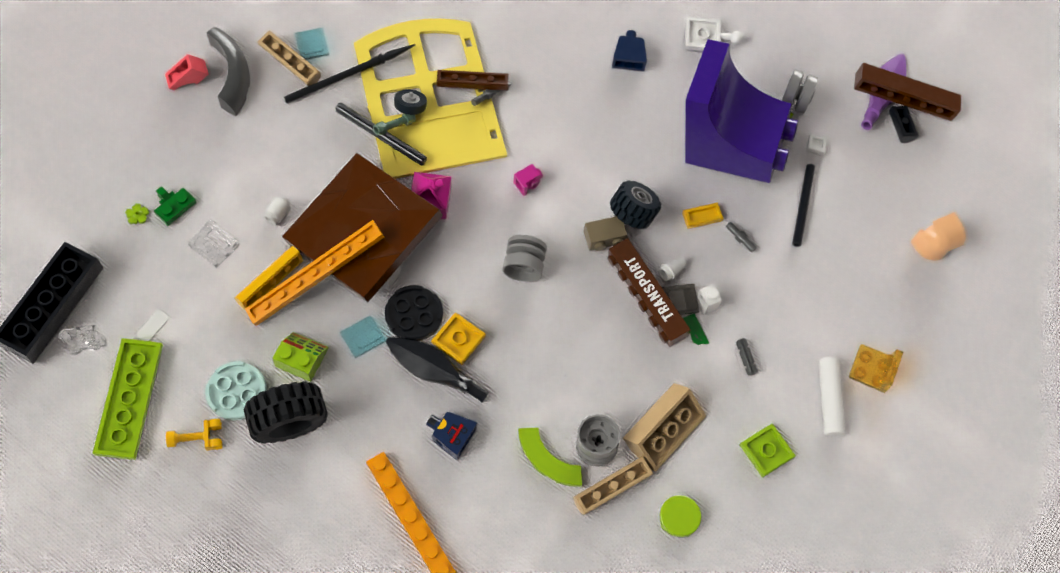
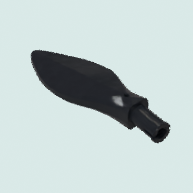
[386,337,489,403]

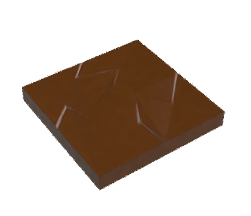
[282,153,443,303]

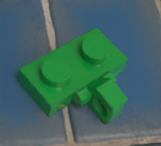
[154,186,197,226]

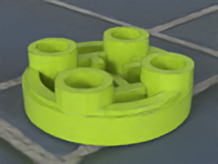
[659,495,701,537]

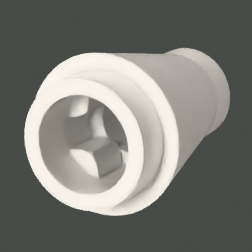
[658,257,686,281]

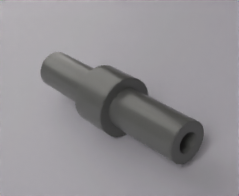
[725,221,757,253]

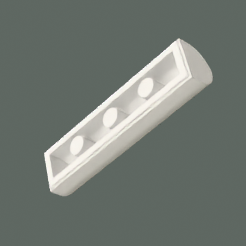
[818,357,846,437]

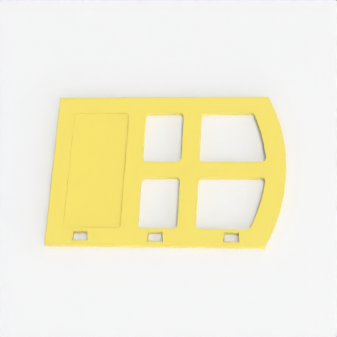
[354,18,507,179]

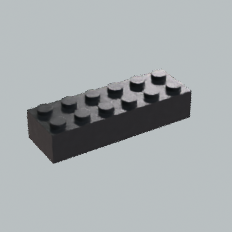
[0,242,103,364]

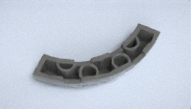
[206,27,250,116]

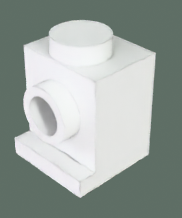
[696,284,722,315]

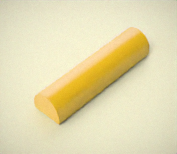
[234,246,303,311]

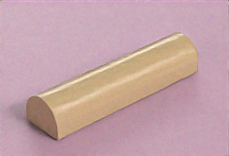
[257,30,321,86]
[573,456,653,515]

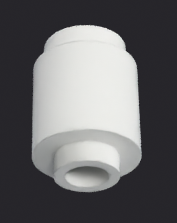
[263,197,291,225]

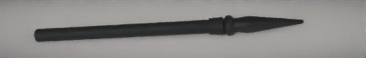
[284,44,416,103]

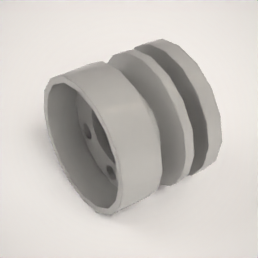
[502,235,547,282]
[576,414,620,467]

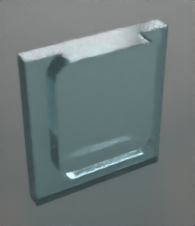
[295,28,329,60]
[340,316,386,358]

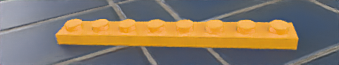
[245,220,384,326]
[366,451,456,573]

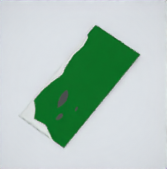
[683,313,709,348]

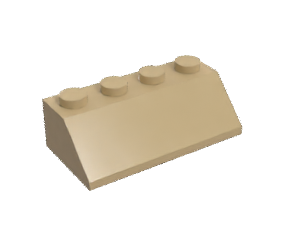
[623,383,706,472]

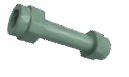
[373,113,416,135]

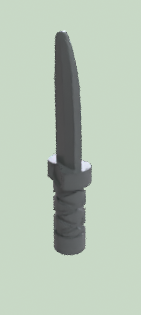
[471,82,512,106]

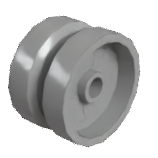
[782,69,819,114]

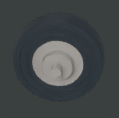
[394,89,427,115]

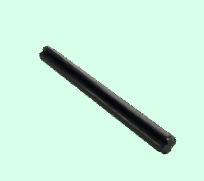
[335,102,427,165]

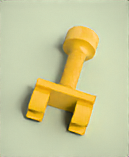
[166,419,222,451]

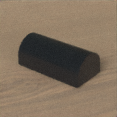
[889,106,919,143]

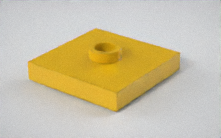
[431,312,486,365]

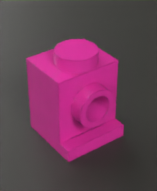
[513,164,543,196]

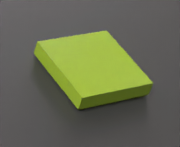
[739,423,796,478]

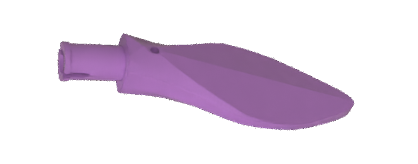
[861,54,906,130]

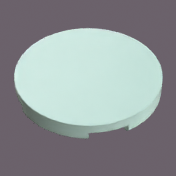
[205,361,267,421]

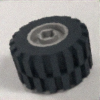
[610,180,661,229]

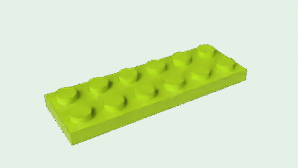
[93,338,163,460]

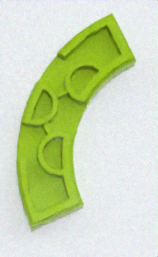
[518,428,582,487]

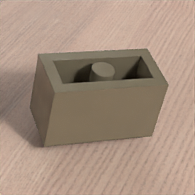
[583,216,627,251]

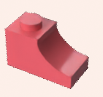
[165,54,209,90]

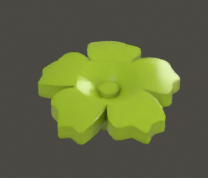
[125,203,149,224]

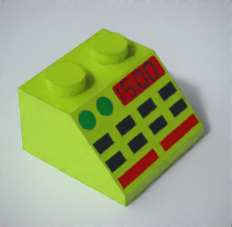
[272,332,329,382]

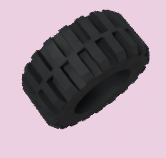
[244,381,328,444]

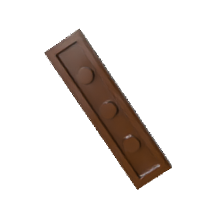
[437,70,509,91]

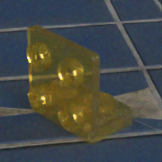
[849,344,904,393]

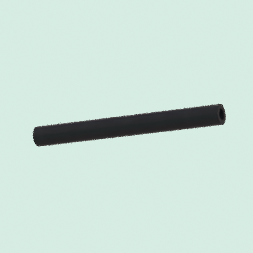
[792,164,815,247]

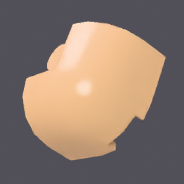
[911,212,966,261]

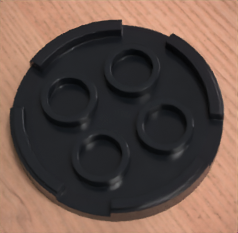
[385,285,443,341]

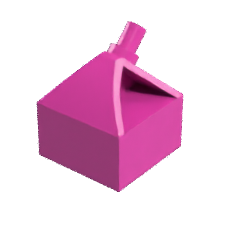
[411,172,452,220]

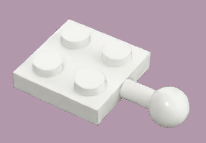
[685,17,744,51]

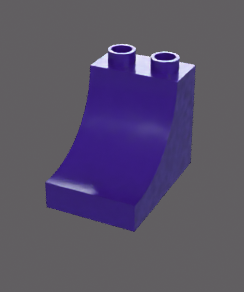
[685,39,798,183]

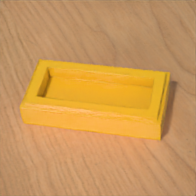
[682,202,724,229]

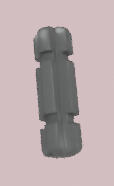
[736,338,758,376]

